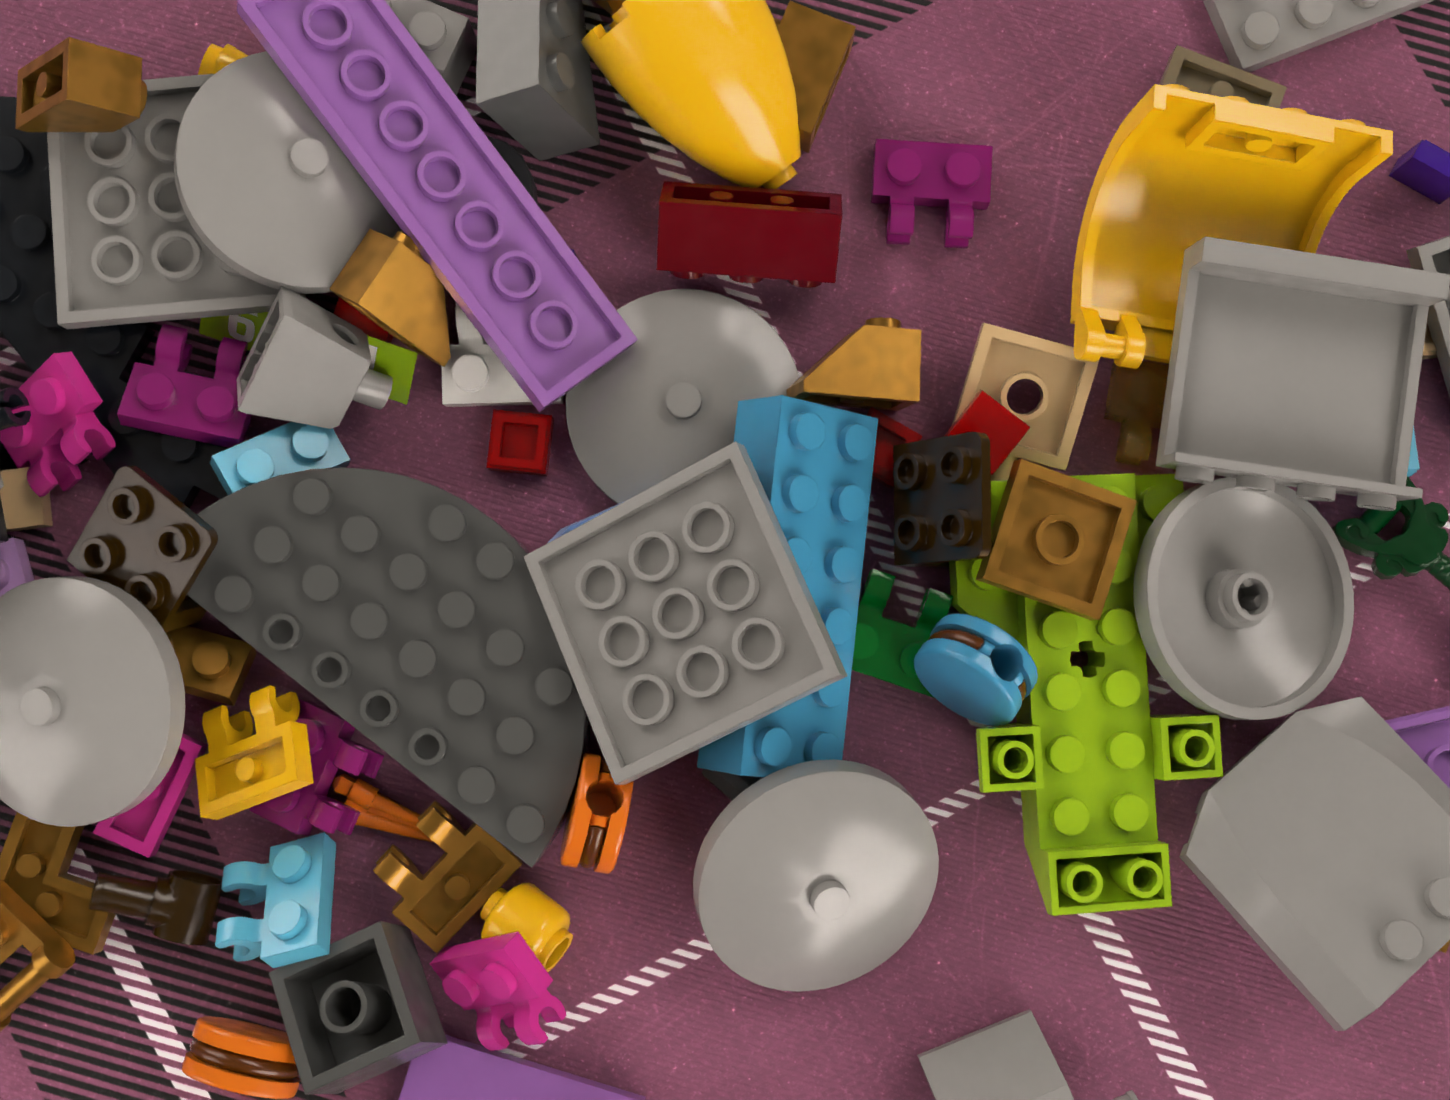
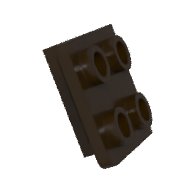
[893,432,992,569]
[67,465,218,632]

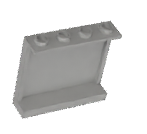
[1156,236,1450,511]

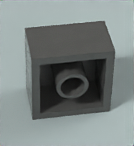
[269,921,448,1095]

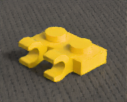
[195,685,314,820]

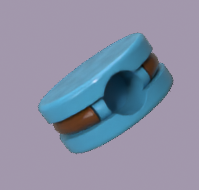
[914,613,1038,726]

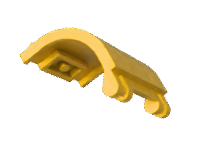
[1070,84,1393,369]

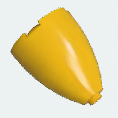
[581,0,801,189]

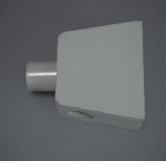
[236,286,393,429]

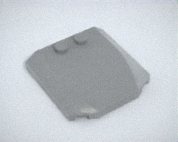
[1179,696,1450,1031]

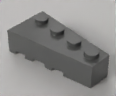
[475,0,600,161]

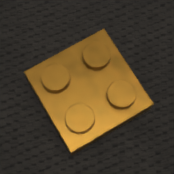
[976,459,1137,620]

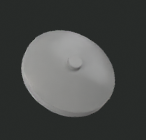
[174,51,403,294]
[566,289,799,504]
[1133,477,1354,720]
[0,576,186,827]
[693,759,939,992]

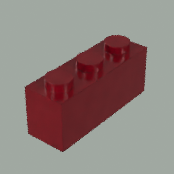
[656,181,842,288]

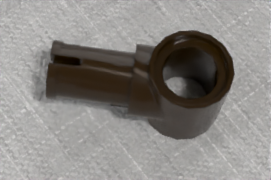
[89,870,222,946]

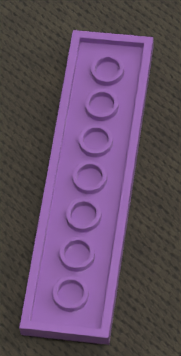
[237,0,638,413]

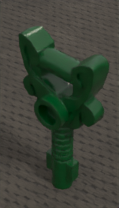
[1332,477,1450,590]

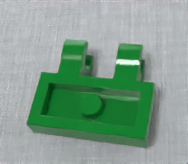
[852,569,953,698]

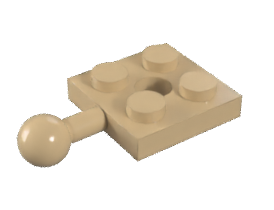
[952,322,1100,481]

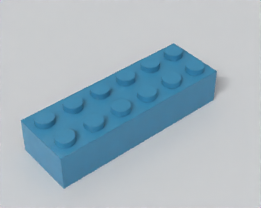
[697,395,878,777]

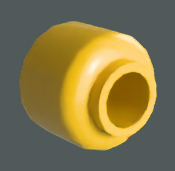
[480,883,573,972]

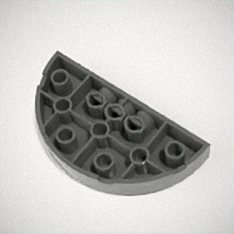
[187,467,591,868]

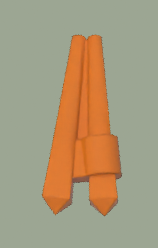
[332,773,433,842]

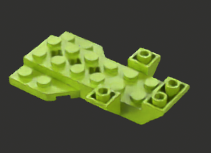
[949,473,1223,916]

